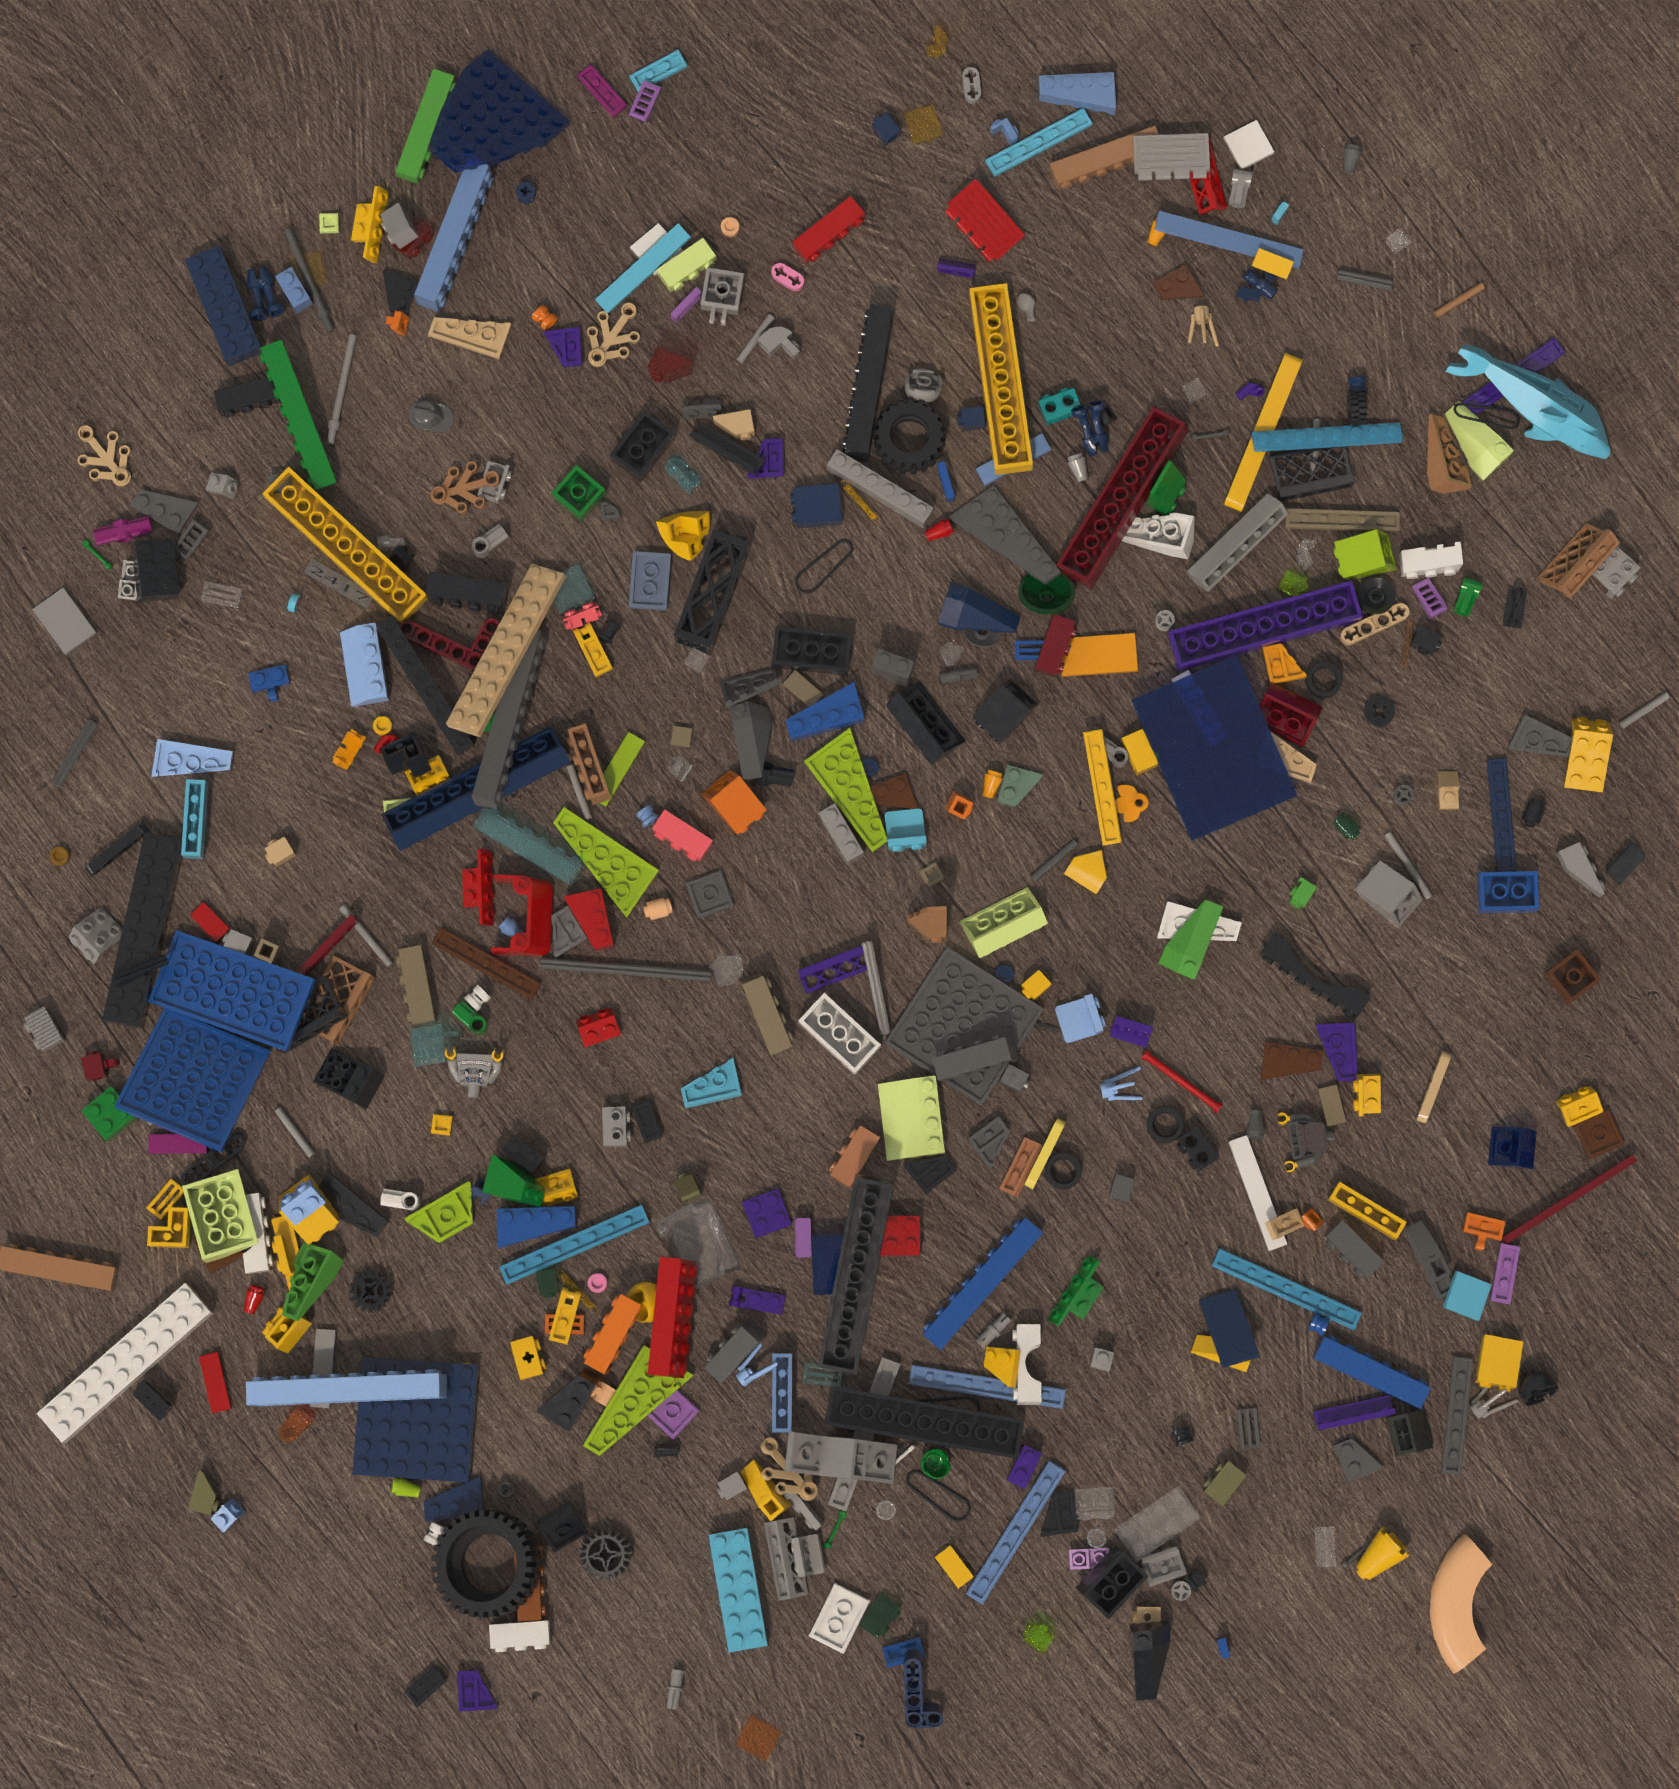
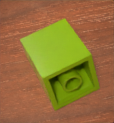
[1334,529,1397,580]

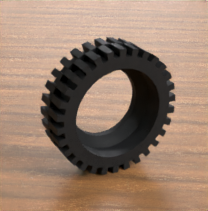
[431,1510,542,1618]

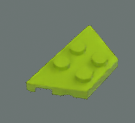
[404,1181,473,1243]

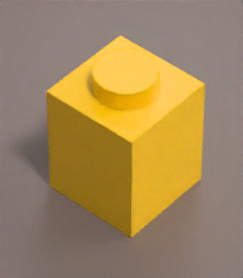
[1021,970,1052,1001]

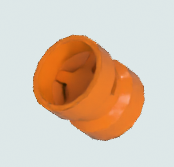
[531,304,558,331]

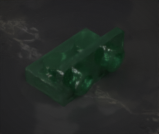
[859,1593,901,1639]

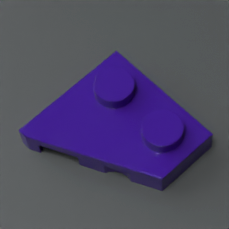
[747,438,784,479]

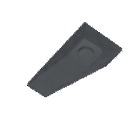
[730,701,772,780]

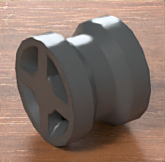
[1393,785,1414,806]

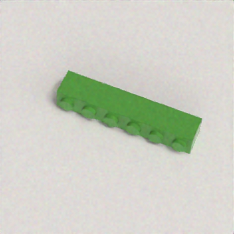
[396,69,458,184]

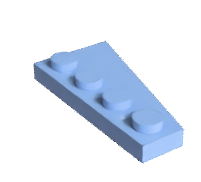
[151,739,234,777]

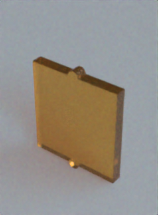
[736,1716,781,1762]

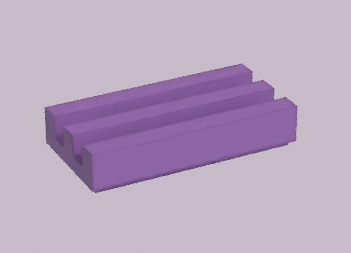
[671,287,702,323]

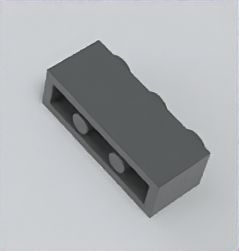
[1324,1220,1384,1279]

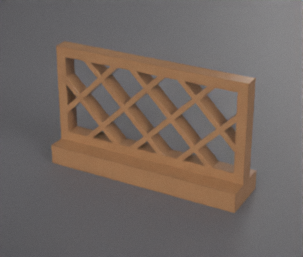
[1537,523,1620,599]
[299,956,376,1045]

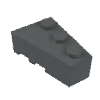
[704,1319,768,1384]

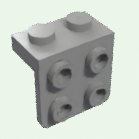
[1592,546,1641,600]
[68,908,122,965]

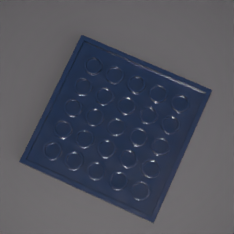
[352,1357,478,1482]

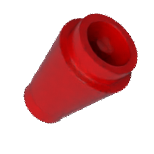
[925,519,954,541]
[243,1284,265,1315]

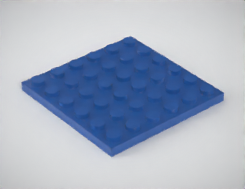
[115,1008,271,1153]

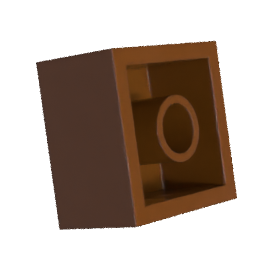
[1544,949,1601,1005]

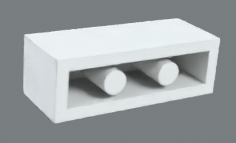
[489,1620,551,1652]

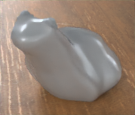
[1016,293,1035,322]

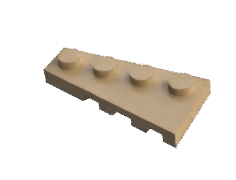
[428,317,512,360]

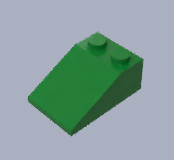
[1146,461,1187,516]

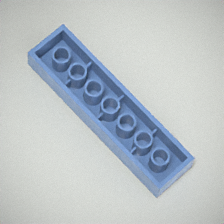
[414,157,494,312]

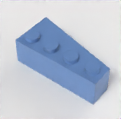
[1038,72,1116,115]

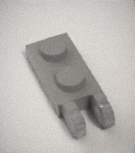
[781,1483,824,1531]

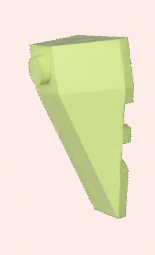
[1445,401,1514,481]

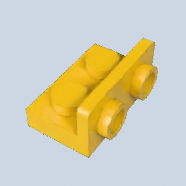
[405,755,450,796]
[1353,1074,1381,1116]
[1556,1086,1604,1127]
[535,1169,578,1207]

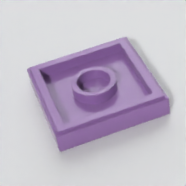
[647,1390,700,1439]

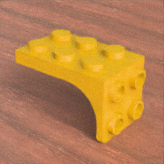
[1564,717,1613,792]

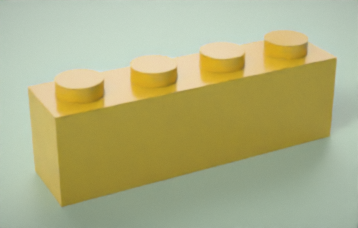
[1328,1182,1407,1240]

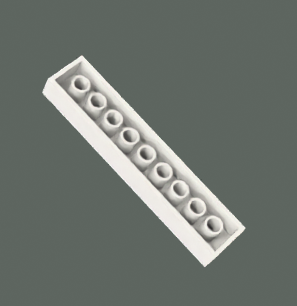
[36,1283,213,1443]

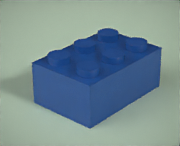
[1477,871,1539,914]

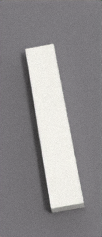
[1228,1135,1287,1251]

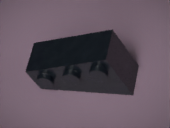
[536,1367,602,1432]

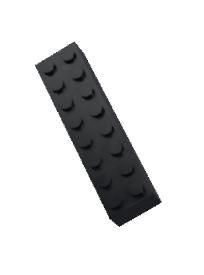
[842,304,893,462]

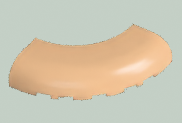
[1430,1534,1492,1674]

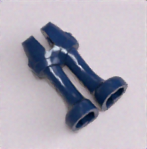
[246,266,284,321]
[1071,400,1109,457]

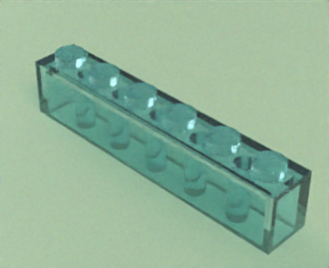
[473,807,584,887]

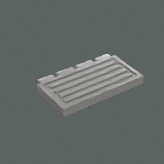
[1133,133,1210,181]

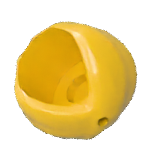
[627,1282,657,1323]

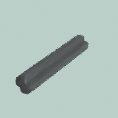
[1337,269,1393,290]

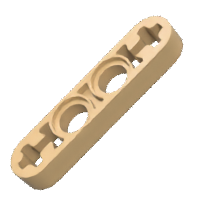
[1340,603,1409,646]
[1416,1050,1452,1123]

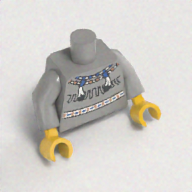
[445,1046,505,1098]

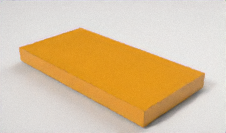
[1061,633,1138,677]

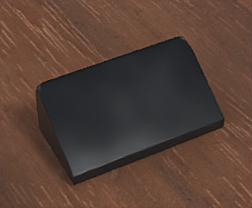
[1605,843,1645,885]

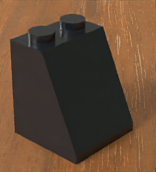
[972,679,1039,743]

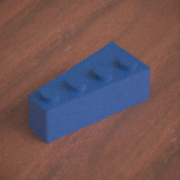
[785,682,864,742]
[497,1206,576,1249]

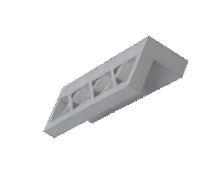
[764,1517,808,1601]

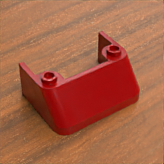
[491,875,553,956]

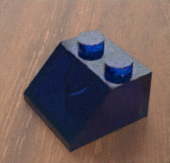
[1488,1127,1537,1169]

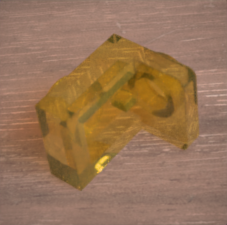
[926,25,947,57]

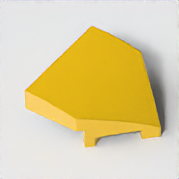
[1064,850,1108,894]

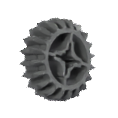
[579,1528,632,1582]

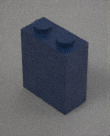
[790,484,842,529]

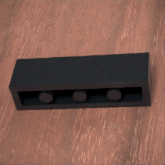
[214,377,282,418]

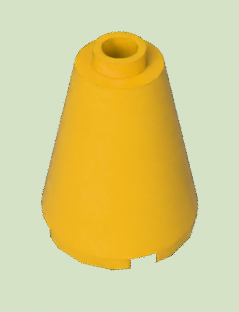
[1356,1526,1410,1580]

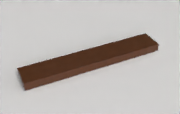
[432,927,541,1000]

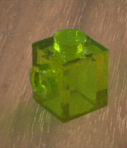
[1022,1623,1054,1654]

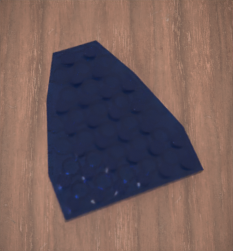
[428,50,570,173]

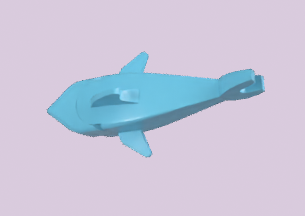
[1445,344,1610,459]

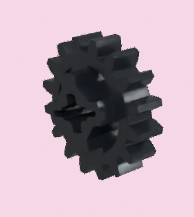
[349,1270,392,1313]

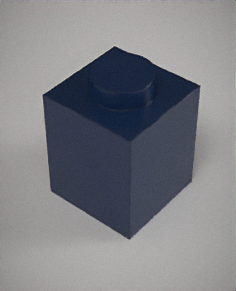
[872,113,900,146]
[957,406,985,432]

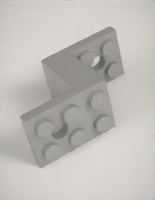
[785,1432,897,1484]

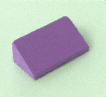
[794,1218,811,1258]

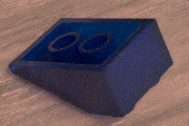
[811,1234,844,1295]

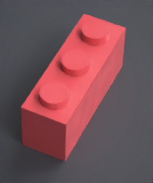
[652,809,713,862]

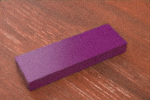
[577,64,627,118]
[148,1134,207,1154]

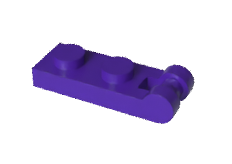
[729,1286,785,1315]

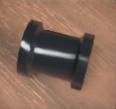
[597,619,621,644]

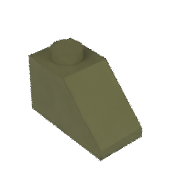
[674,1173,701,1204]
[188,1471,220,1515]

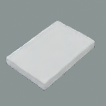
[809,1583,870,1654]

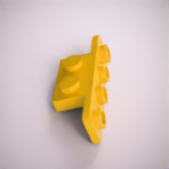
[351,186,389,263]
[272,1216,299,1292]

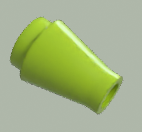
[391,1477,421,1498]

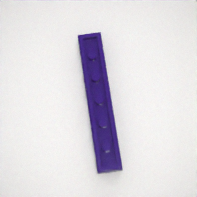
[1462,337,1566,415]

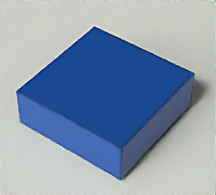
[1216,1637,1230,1659]

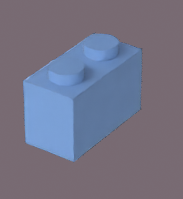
[275,267,313,313]

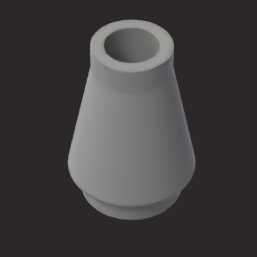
[1068,453,1089,482]

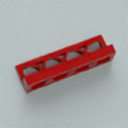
[1189,138,1227,215]

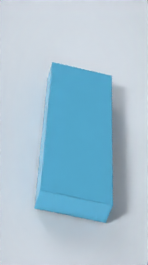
[629,50,687,92]

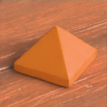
[1302,1208,1324,1231]

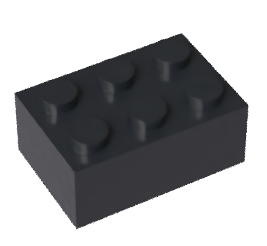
[610,411,675,482]
[131,538,180,602]
[1075,1545,1149,1620]

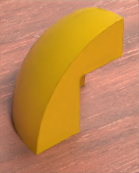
[656,511,710,561]

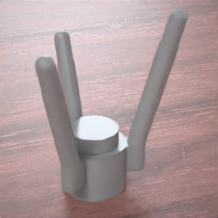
[1469,1388,1518,1419]

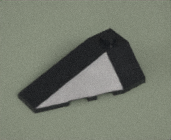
[1129,1621,1171,1701]

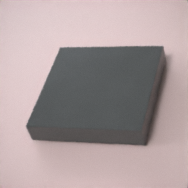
[685,870,734,919]

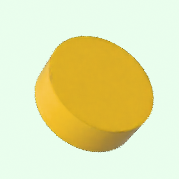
[373,716,392,736]

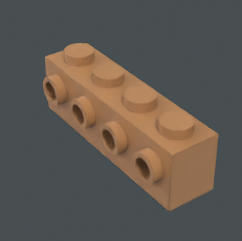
[566,723,611,805]

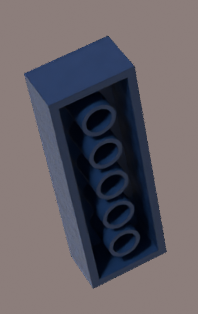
[185,245,262,367]

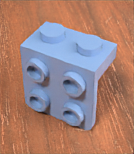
[1055,994,1106,1043]

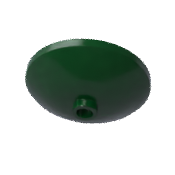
[1018,573,1075,615]

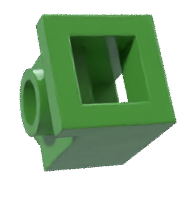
[1289,877,1317,909]

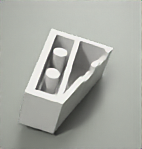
[1399,541,1463,579]

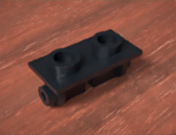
[1502,588,1527,629]

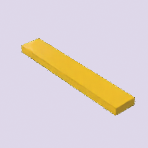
[1083,729,1122,845]

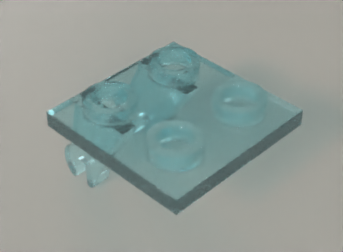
[410,1024,462,1067]

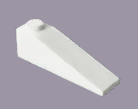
[1122,513,1195,559]

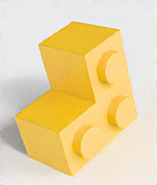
[147,1207,191,1248]

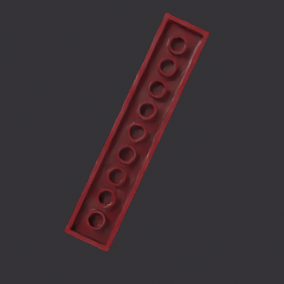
[1056,407,1189,589]

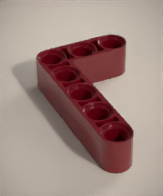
[398,618,500,672]

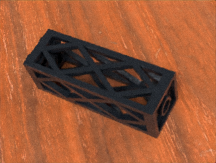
[674,529,750,655]

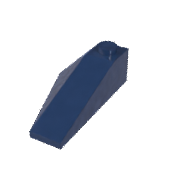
[938,582,1020,633]

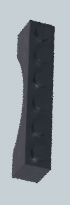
[1260,933,1371,1018]

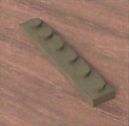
[1285,508,1400,532]

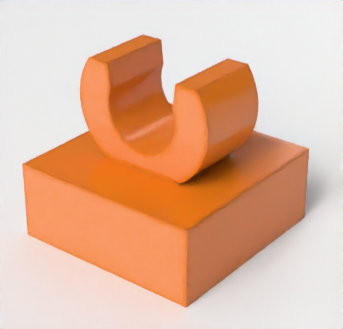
[385,311,410,336]

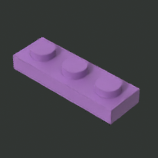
[1490,1243,1520,1305]

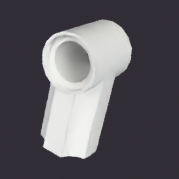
[381,1189,421,1211]

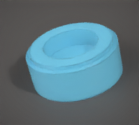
[287,593,301,613]

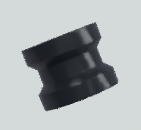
[1171,1426,1194,1447]
[1183,1568,1207,1593]

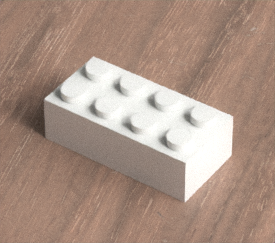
[798,993,881,1075]

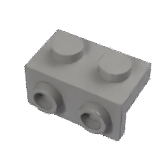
[477,461,512,504]
[791,1534,825,1578]
[1141,1546,1187,1587]

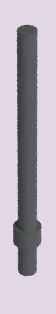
[284,228,334,333]

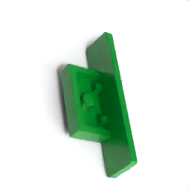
[1048,1255,1104,1326]

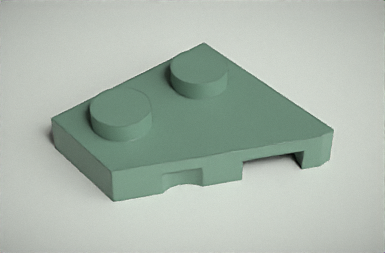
[997,765,1043,807]

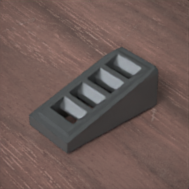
[174,519,211,561]

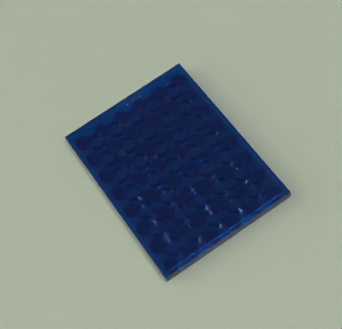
[1131,655,1298,841]

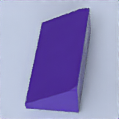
[937,259,976,278]

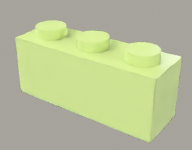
[657,238,716,292]

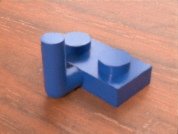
[882,1637,925,1681]

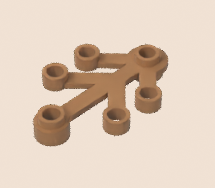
[431,461,501,515]

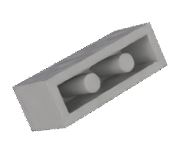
[818,803,864,865]

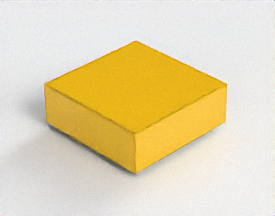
[431,1114,453,1136]

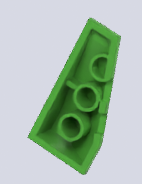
[1159,899,1223,980]
[282,1242,344,1321]

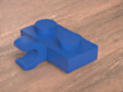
[248,665,290,702]

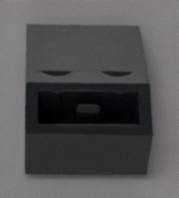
[313,1048,385,1110]

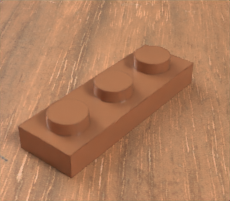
[999,1137,1043,1198]

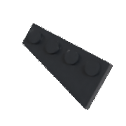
[318,1173,390,1237]

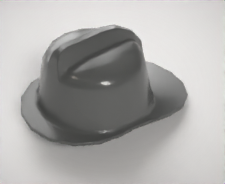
[409,400,454,433]

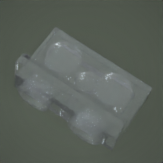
[1074,1487,1115,1520]

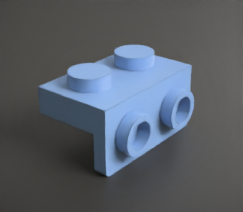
[280,1179,326,1225]

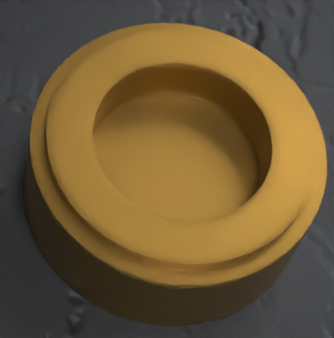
[50,846,70,866]

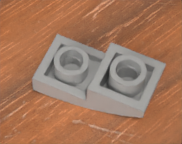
[118,560,137,601]

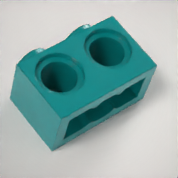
[1038,388,1080,426]

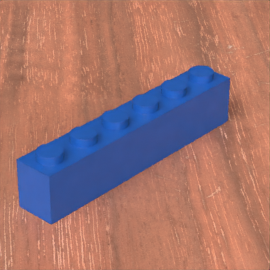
[1313,1335,1431,1409]

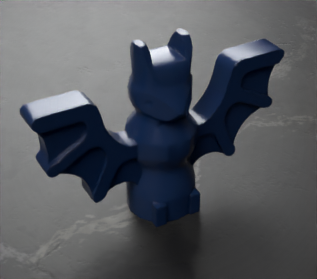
[1235,269,1279,303]

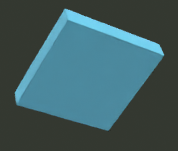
[1443,1271,1492,1321]

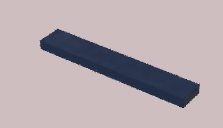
[1486,758,1517,872]

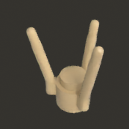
[1188,306,1219,346]

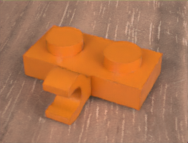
[1463,1212,1505,1251]

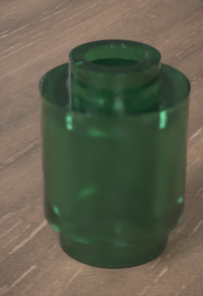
[1333,812,1361,840]

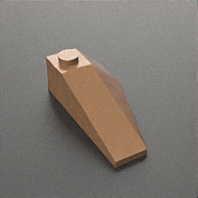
[1427,414,1472,494]
[907,906,947,943]

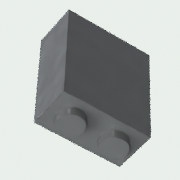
[872,648,914,688]

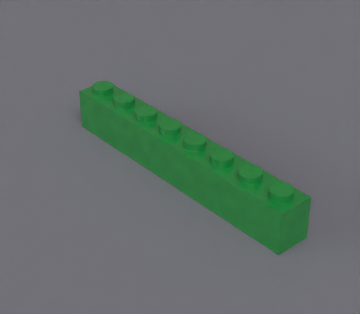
[259,340,337,491]

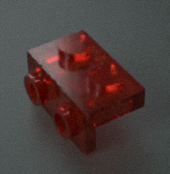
[392,217,434,260]

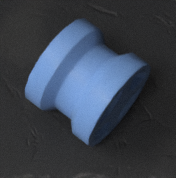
[636,804,660,828]

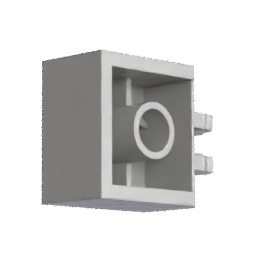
[701,267,745,326]

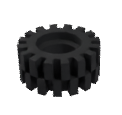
[1347,390,1367,426]

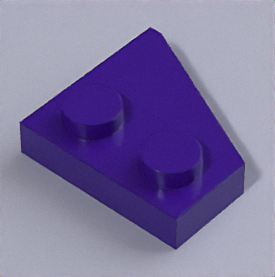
[544,327,583,368]
[457,1670,497,1712]

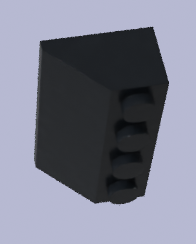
[886,681,965,765]

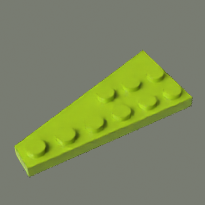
[804,728,887,853]
[553,807,659,918]
[583,1345,694,1456]

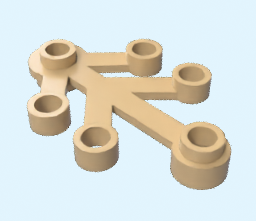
[587,303,640,367]
[77,425,131,487]
[761,1437,818,1501]

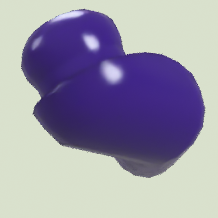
[1235,383,1265,400]

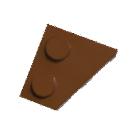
[1153,264,1204,300]
[870,774,918,809]

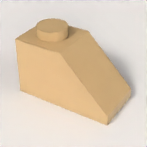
[713,409,755,440]

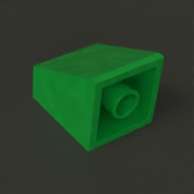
[482,1155,545,1207]

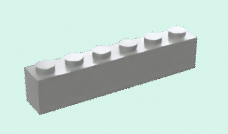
[827,449,934,528]
[1187,493,1288,592]

